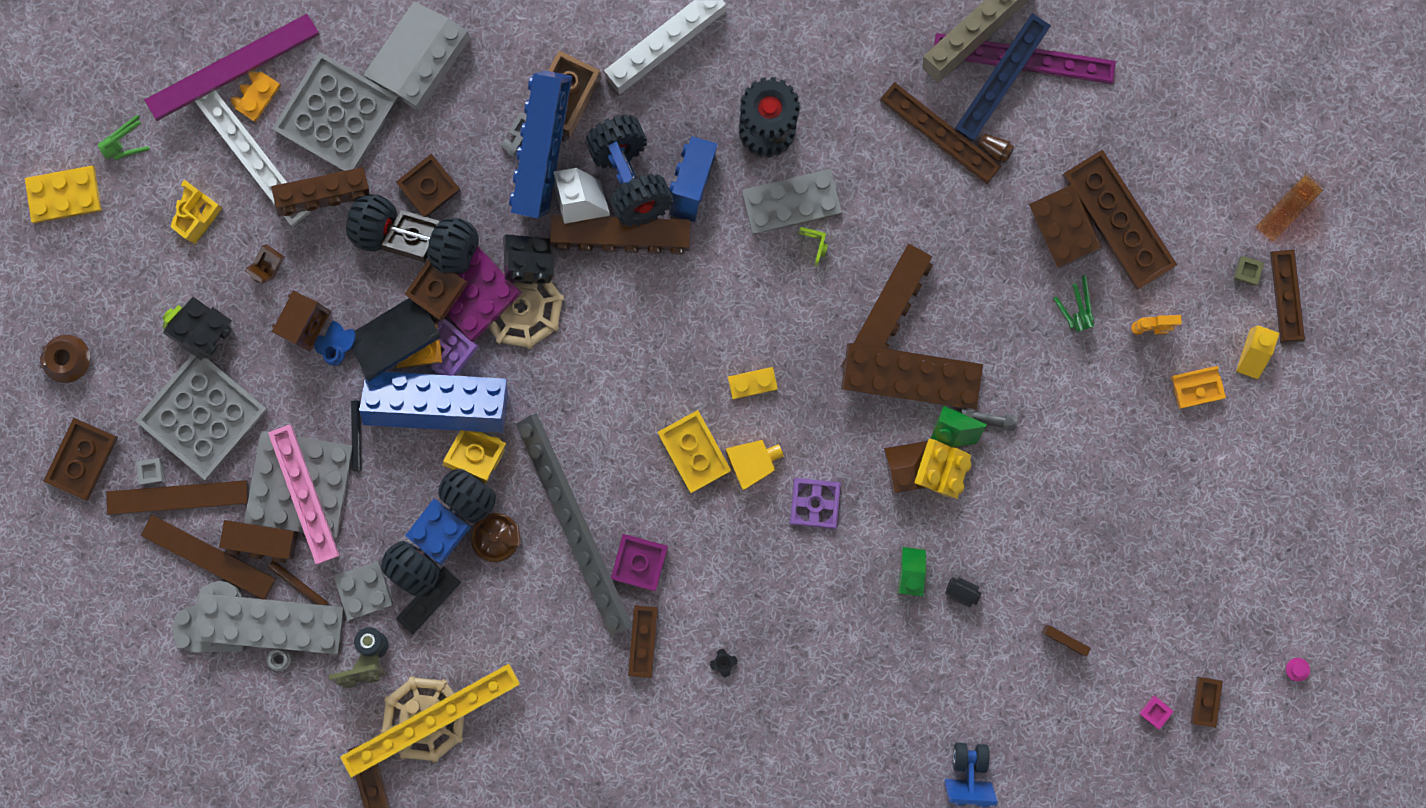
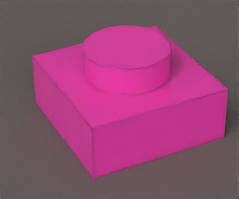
[1139,696,1174,729]

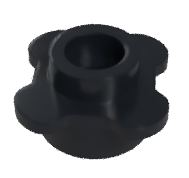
[710,649,738,677]

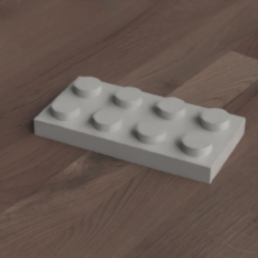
[742,169,842,235]

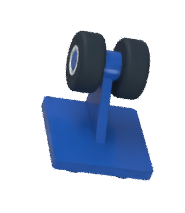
[944,742,998,808]

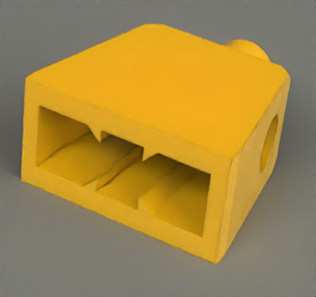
[726,440,784,491]

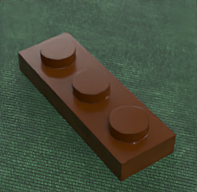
[628,605,658,678]

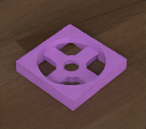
[790,478,841,529]

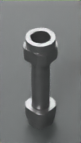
[961,408,1017,430]

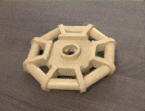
[488,281,564,349]
[380,676,464,763]

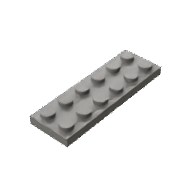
[194,593,344,654]

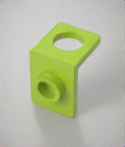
[799,227,828,267]

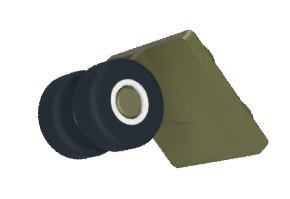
[329,627,389,688]

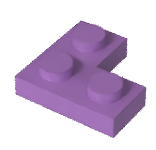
[431,318,479,376]

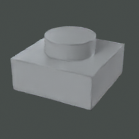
[136,458,165,485]

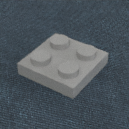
[334,561,393,621]

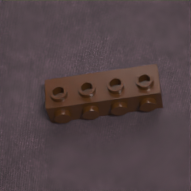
[271,167,369,217]

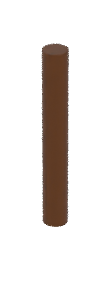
[268,561,328,605]

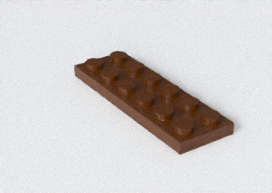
[1063,149,1177,290]
[841,343,983,410]

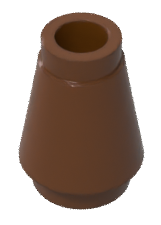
[978,133,1014,162]

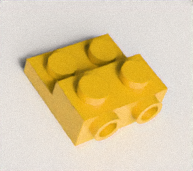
[443,430,506,484]
[915,439,972,499]

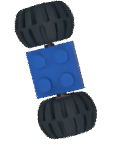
[381,469,496,596]

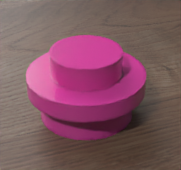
[1285,658,1310,682]

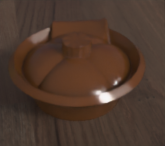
[40,335,90,383]
[470,513,521,562]

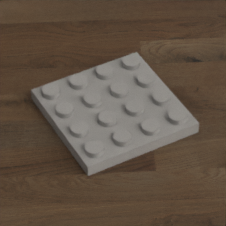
[272,52,399,171]
[135,354,268,480]
[244,431,353,538]

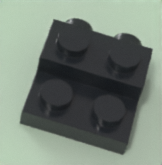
[503,234,554,284]
[163,297,232,361]

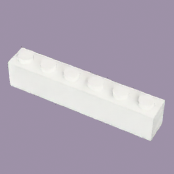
[604,0,726,95]

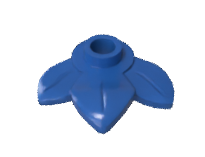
[314,320,355,366]

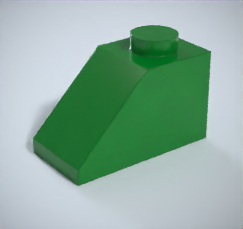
[930,406,987,447]
[897,547,926,596]

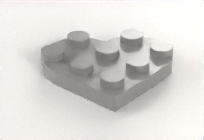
[172,581,245,652]

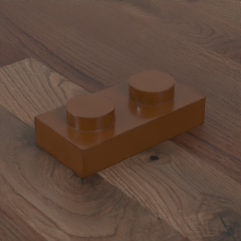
[1191,676,1223,728]

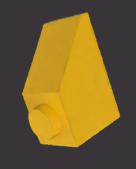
[1236,325,1280,379]

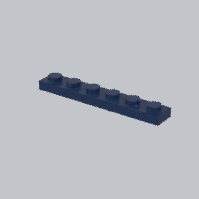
[954,13,1051,141]

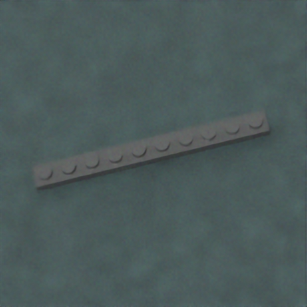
[516,413,633,636]

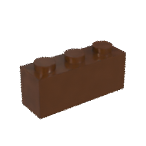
[219,520,298,563]

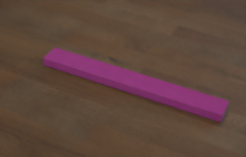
[144,14,319,121]
[934,33,1116,84]

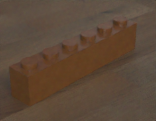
[550,215,690,255]
[841,243,933,368]

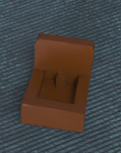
[245,244,285,284]

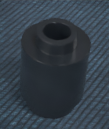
[945,577,982,608]

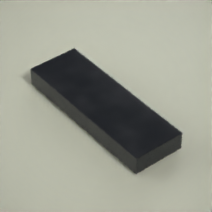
[396,567,462,635]

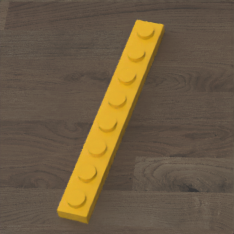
[340,663,520,778]

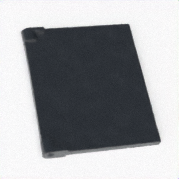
[352,298,442,381]

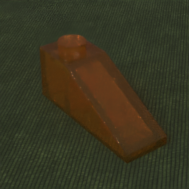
[1256,171,1324,241]

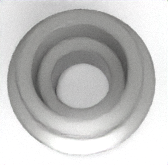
[267,649,291,671]

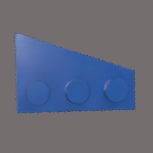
[669,136,718,222]

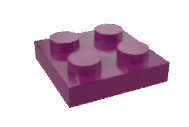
[611,534,668,591]

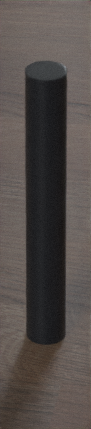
[351,400,362,471]

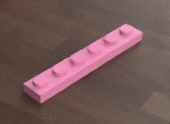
[268,424,340,565]

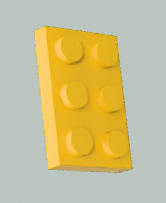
[24,165,102,224]
[657,410,731,493]

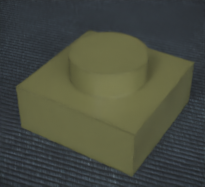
[1233,256,1264,286]

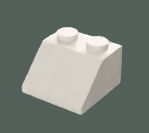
[554,168,610,224]

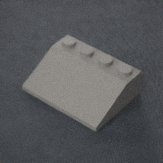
[363,1,470,112]

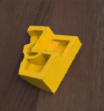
[171,180,222,244]

